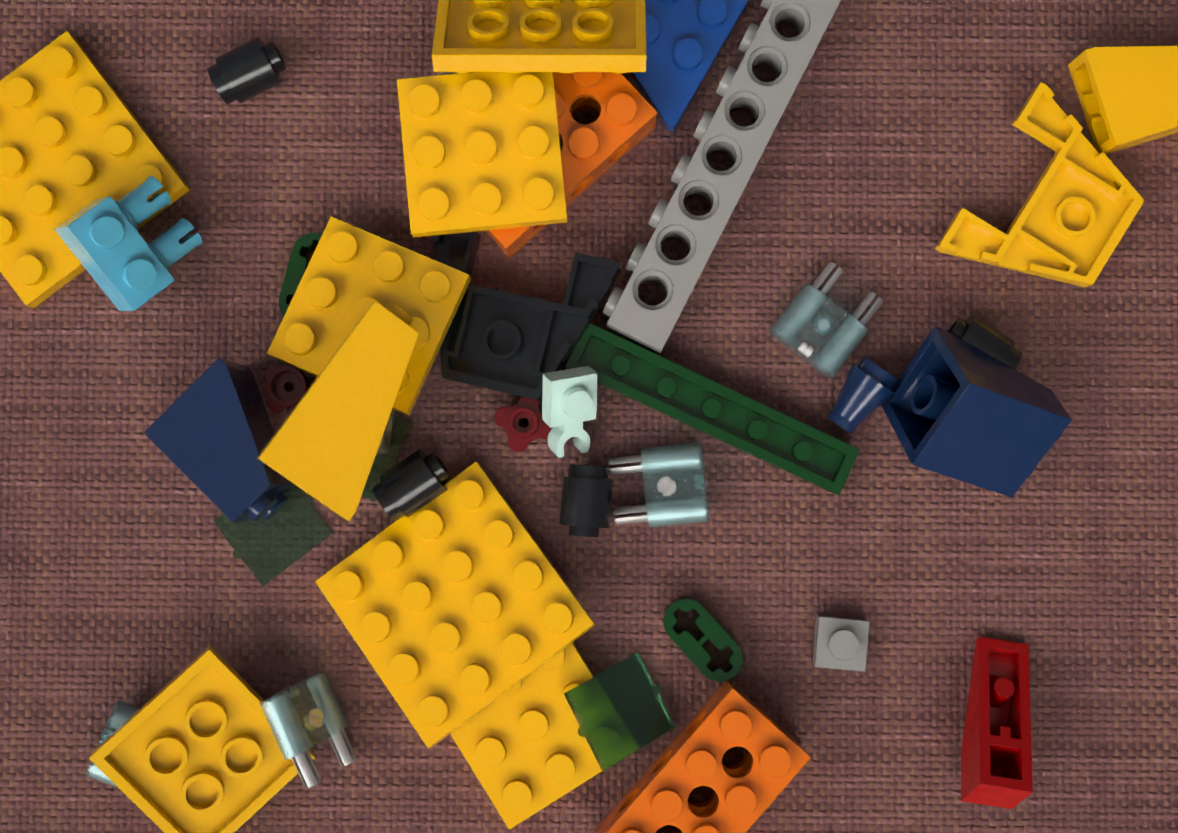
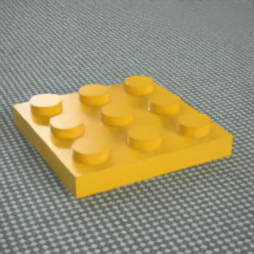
[397,72,568,237]
[267,216,471,416]
[451,642,638,830]
[89,645,315,833]

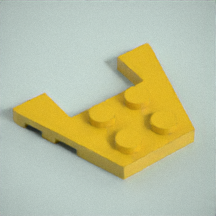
[934,82,1145,288]

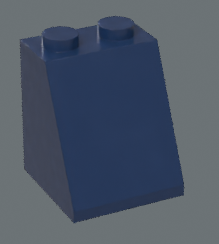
[881,326,1072,497]
[144,358,294,523]

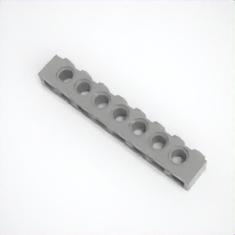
[603,0,841,355]

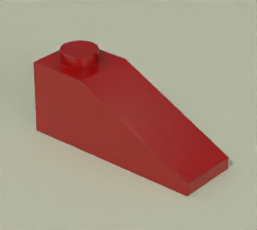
[961,637,1033,809]

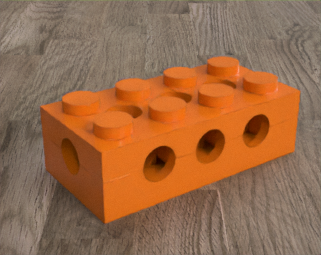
[485,72,657,258]
[595,680,811,833]

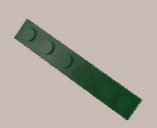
[565,323,860,495]

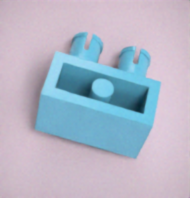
[54,176,203,311]

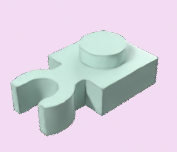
[542,366,597,458]

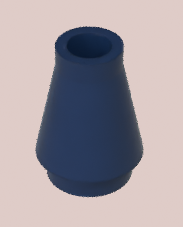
[827,357,898,434]

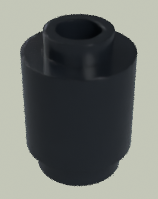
[207,37,287,105]
[947,315,1022,369]
[372,449,450,520]
[559,464,613,537]

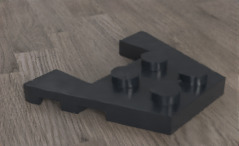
[432,232,622,402]

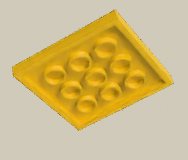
[432,0,646,74]
[0,31,191,308]
[315,462,596,748]

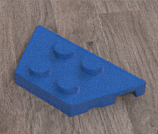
[631,0,750,133]

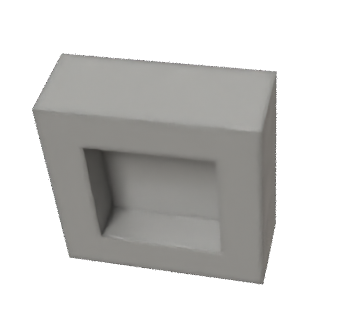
[812,615,870,672]

